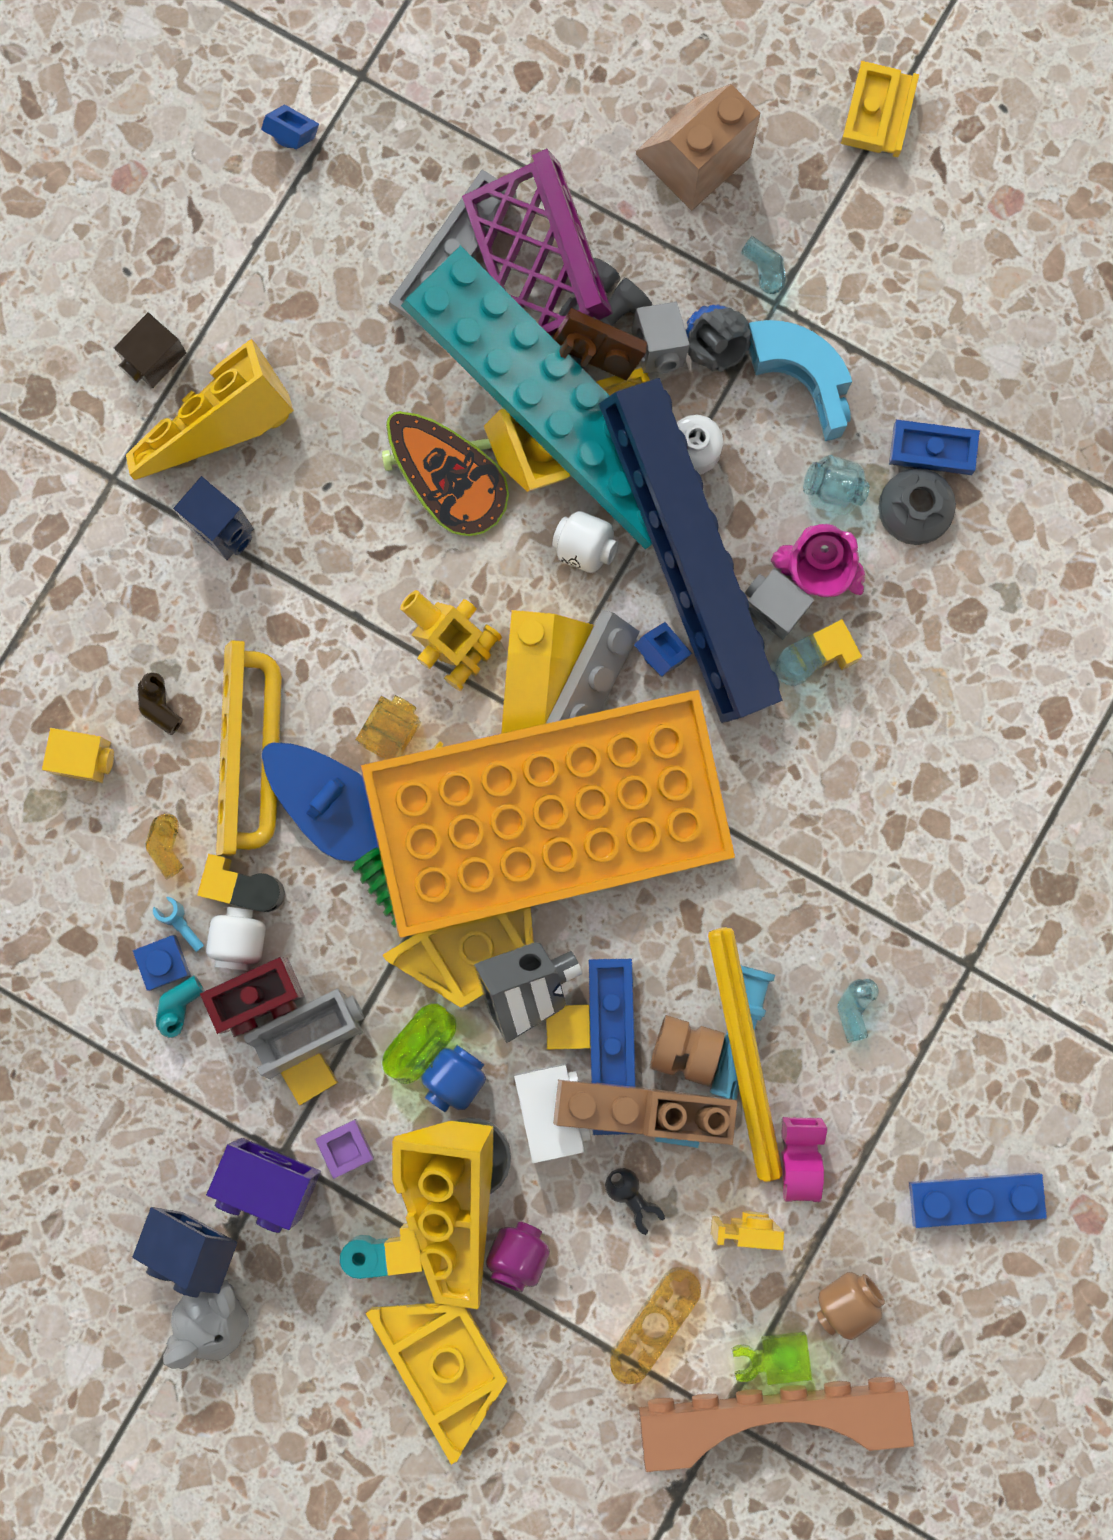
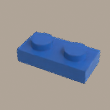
[889,419,980,475]

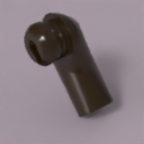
[137,672,183,735]

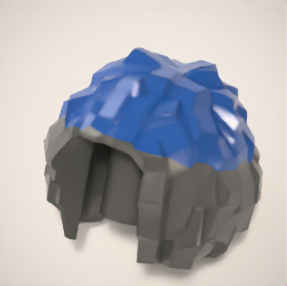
[686,304,752,372]

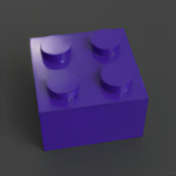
[206,1138,321,1233]

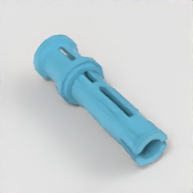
[710,965,775,1100]

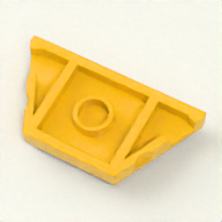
[383,907,534,1008]
[366,1303,508,1465]

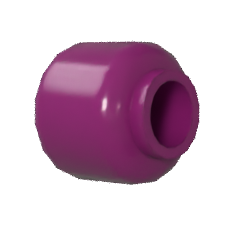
[486,1222,550,1292]

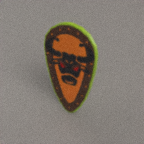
[386,411,509,536]

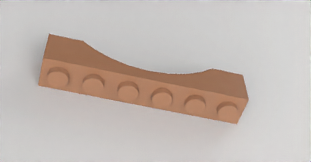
[639,1377,914,1472]

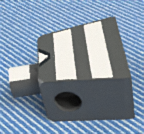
[474,942,582,1043]

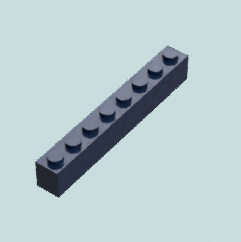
[599,378,783,724]

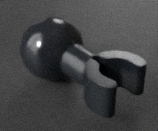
[605,1168,665,1235]

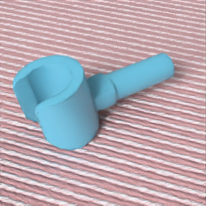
[153,897,204,952]

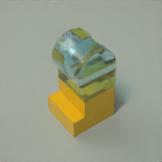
[775,619,862,686]

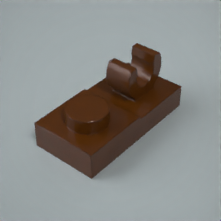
[553,308,647,381]

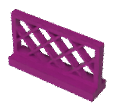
[462,148,613,336]

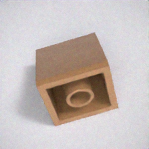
[636,84,761,211]

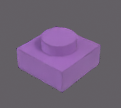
[315,1119,374,1179]

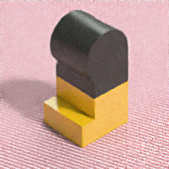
[197,853,285,912]

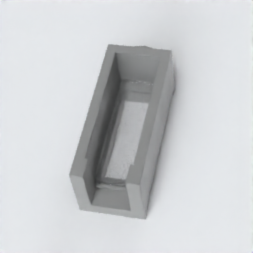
[243,988,364,1080]

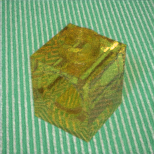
[355,695,422,760]

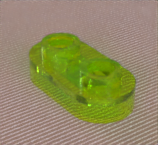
[382,1004,457,1084]

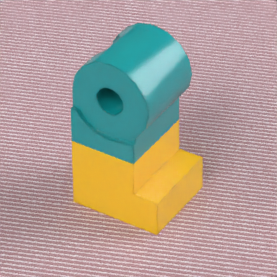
[340,1224,423,1279]

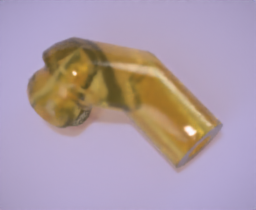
[145,813,184,879]

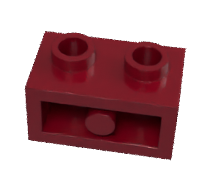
[200,957,305,1038]

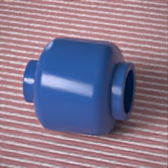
[421,1045,486,1113]

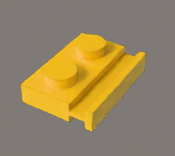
[841,61,919,157]
[710,1211,784,1251]

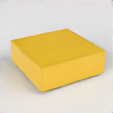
[546,1004,590,1050]
[281,1053,339,1106]

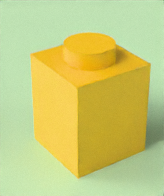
[42,728,114,783]

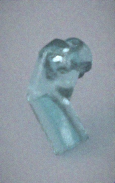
[837,979,879,1043]

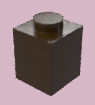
[114,312,187,388]

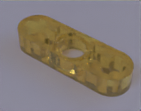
[610,1267,701,1384]

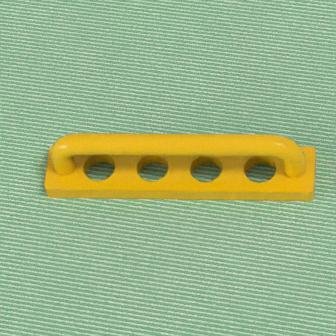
[216,640,282,856]

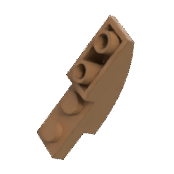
[553,1079,738,1145]

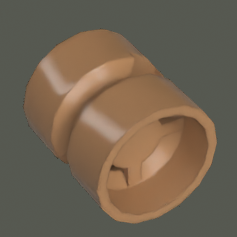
[650,1015,725,1087]

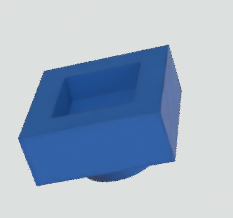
[261,104,319,150]
[634,622,692,677]
[132,935,191,991]

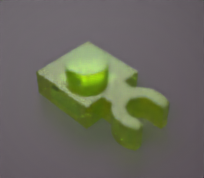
[731,1332,812,1385]

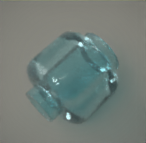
[803,455,870,515]

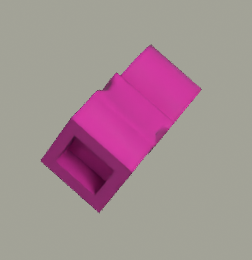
[781,1117,827,1202]

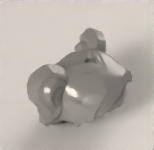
[163,1280,249,1369]

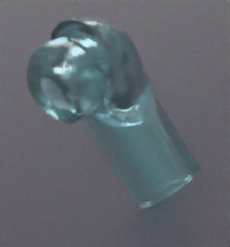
[741,236,786,294]

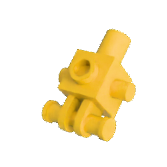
[400,590,502,691]

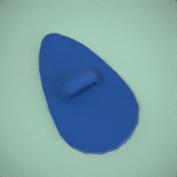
[262,742,379,862]

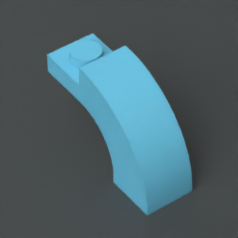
[748,320,852,441]

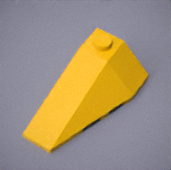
[126,338,294,480]
[484,368,650,492]
[501,610,594,734]
[392,1121,493,1309]

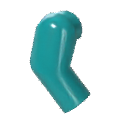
[156,975,205,1038]

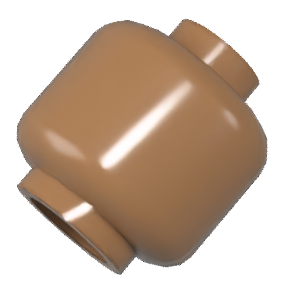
[817,1272,885,1340]

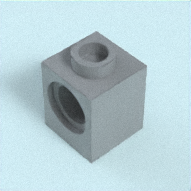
[631,301,690,373]
[745,568,814,640]

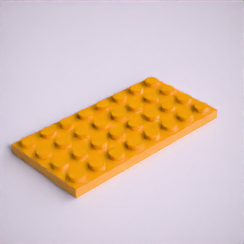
[360,690,735,938]

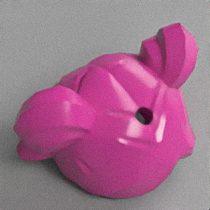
[771,524,865,597]

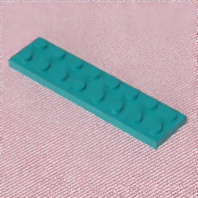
[401,245,652,549]

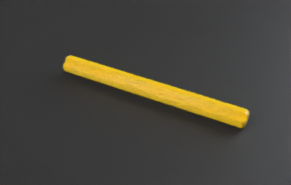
[708,927,783,1182]

